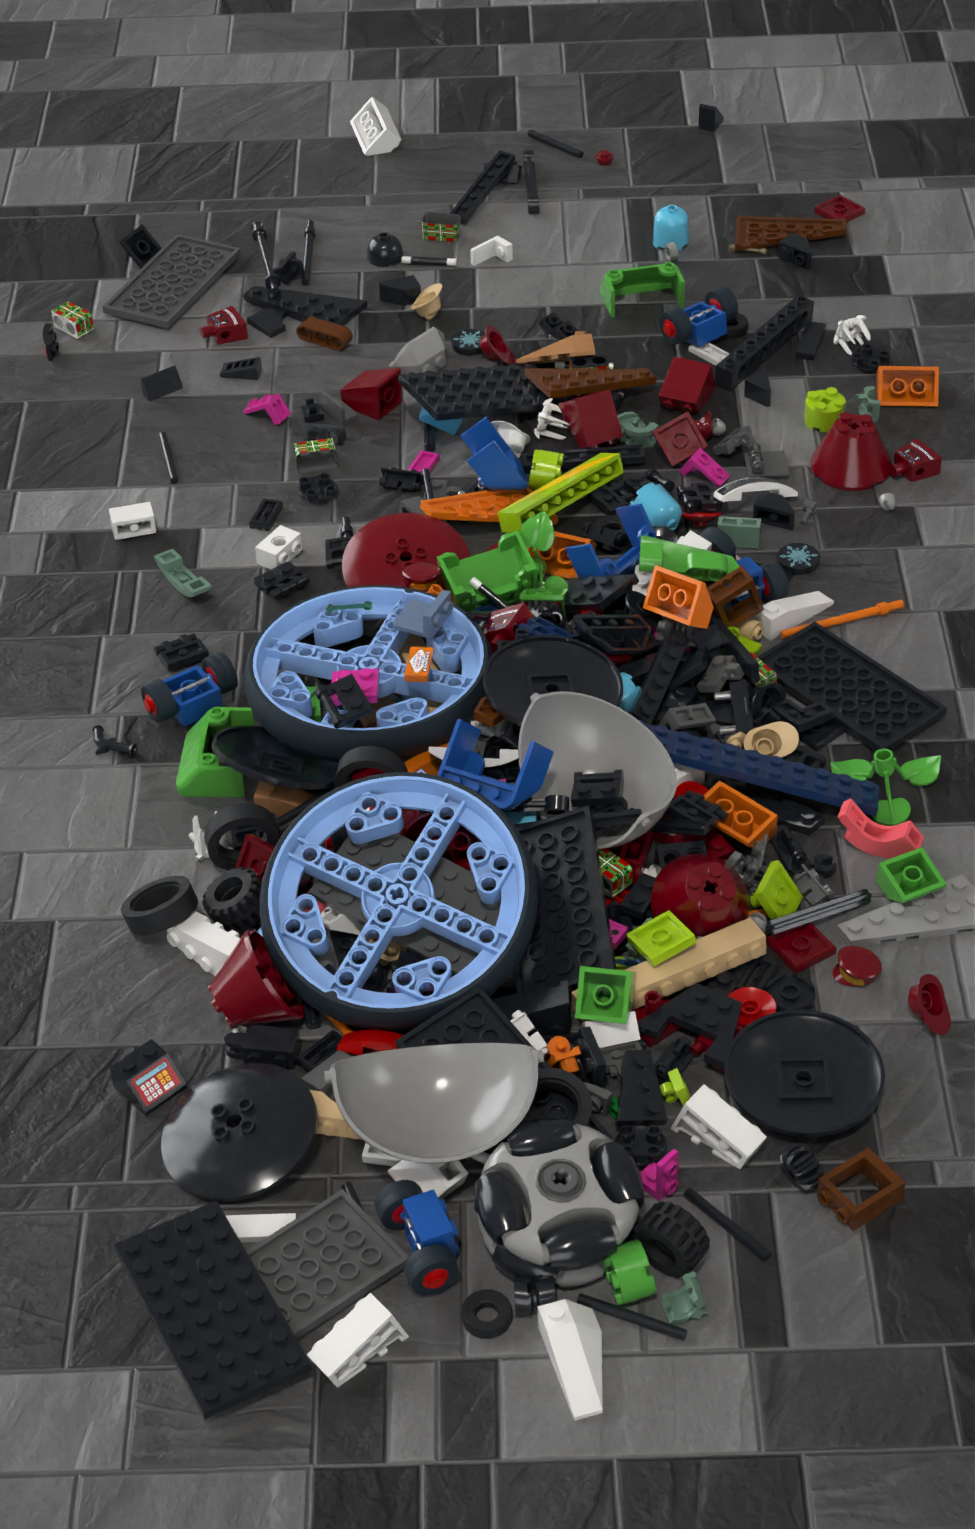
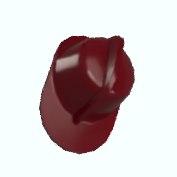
[479,325,515,365]
[908,974,951,1035]

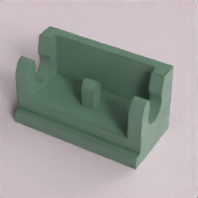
[717,516,761,549]

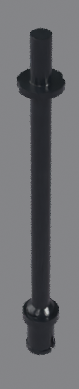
[251,221,281,294]

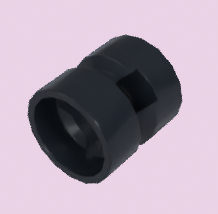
[514,1276,555,1315]

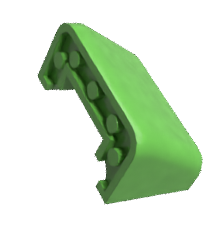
[437,531,538,613]

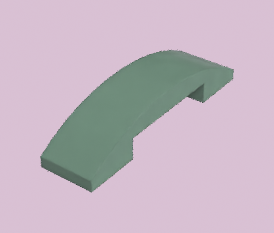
[154,549,212,597]

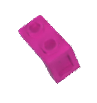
[243,394,291,425]
[679,448,730,487]
[640,1149,679,1201]

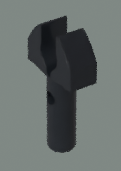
[791,854,837,879]

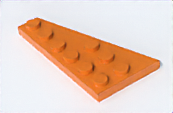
[420,487,559,525]

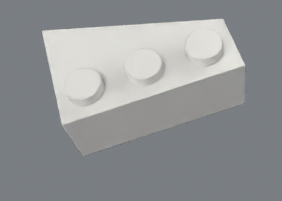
[670,1084,767,1169]

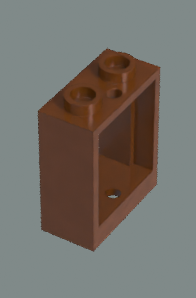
[707,566,764,628]
[817,1147,906,1231]

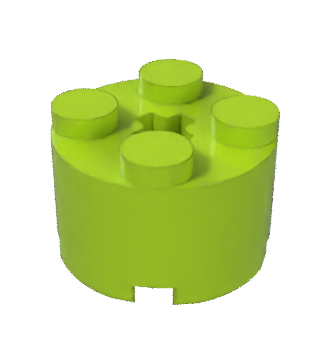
[804,387,846,433]
[529,449,564,491]

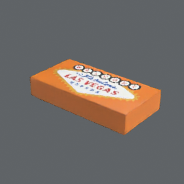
[404,646,434,683]

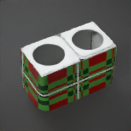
[52,301,94,339]

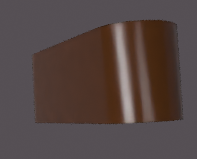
[296,317,353,351]

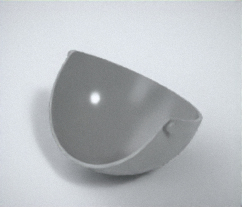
[518,691,677,849]
[324,1043,544,1164]

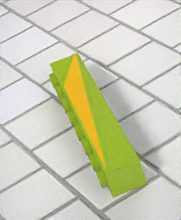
[497,453,624,533]

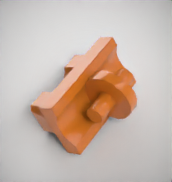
[547,1036,581,1074]

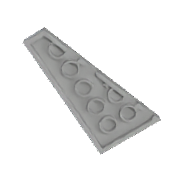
[837,875,975,946]

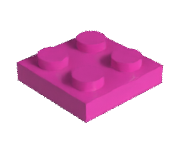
[330,668,380,706]

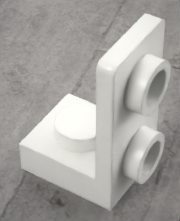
[470,236,513,266]

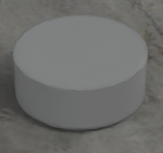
[664,242,678,262]

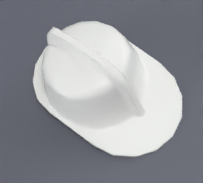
[491,421,530,458]

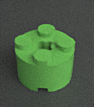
[603,1239,656,1306]

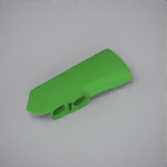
[639,535,740,582]

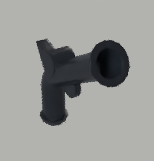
[92,725,137,757]

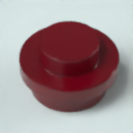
[596,150,613,165]

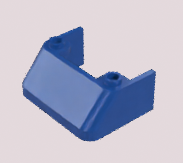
[460,417,530,491]
[565,504,656,578]
[437,719,554,811]

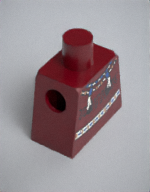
[199,306,248,344]
[889,439,942,482]
[484,603,535,653]

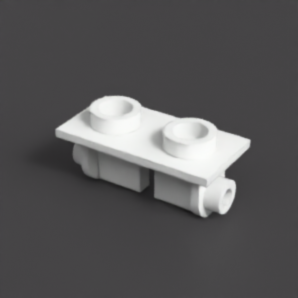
[511,1010,549,1057]

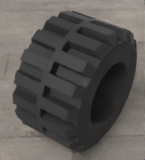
[202,867,262,933]
[632,1201,710,1278]

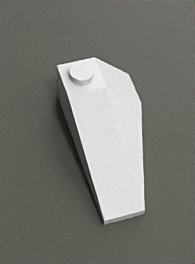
[752,591,834,641]
[538,1299,603,1421]

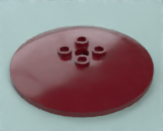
[342,513,470,591]

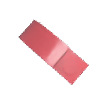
[838,799,924,859]

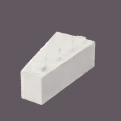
[167,911,240,976]

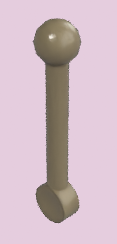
[730,244,767,255]

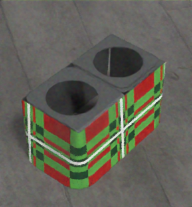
[422,212,461,242]
[294,438,338,473]
[598,848,633,899]

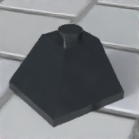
[119,224,162,269]

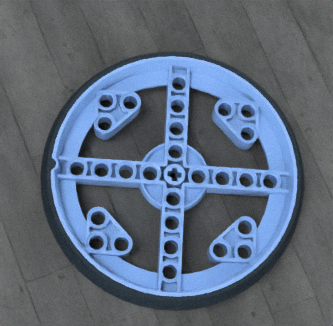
[244,585,493,763]
[260,772,538,1032]

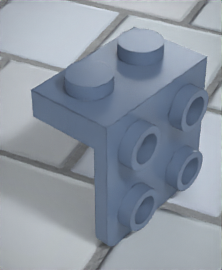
[393,590,453,639]

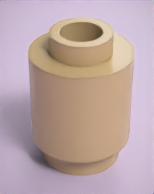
[737,618,764,641]

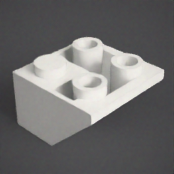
[387,1160,469,1199]

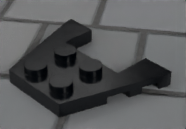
[637,983,742,1070]

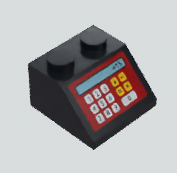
[110,1039,187,1116]

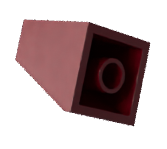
[658,356,716,414]
[340,368,403,421]
[558,389,623,449]

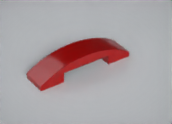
[337,1030,404,1055]

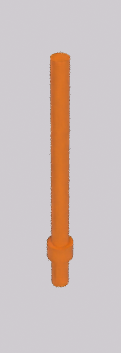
[780,599,904,639]

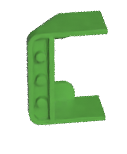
[600,262,685,318]
[176,707,255,797]

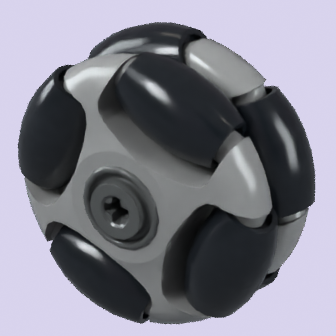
[474,1118,644,1289]

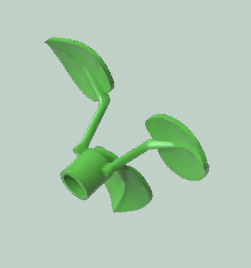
[520,511,568,589]
[831,749,941,826]

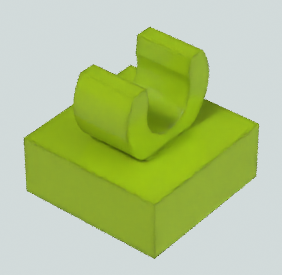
[660,1068,691,1106]

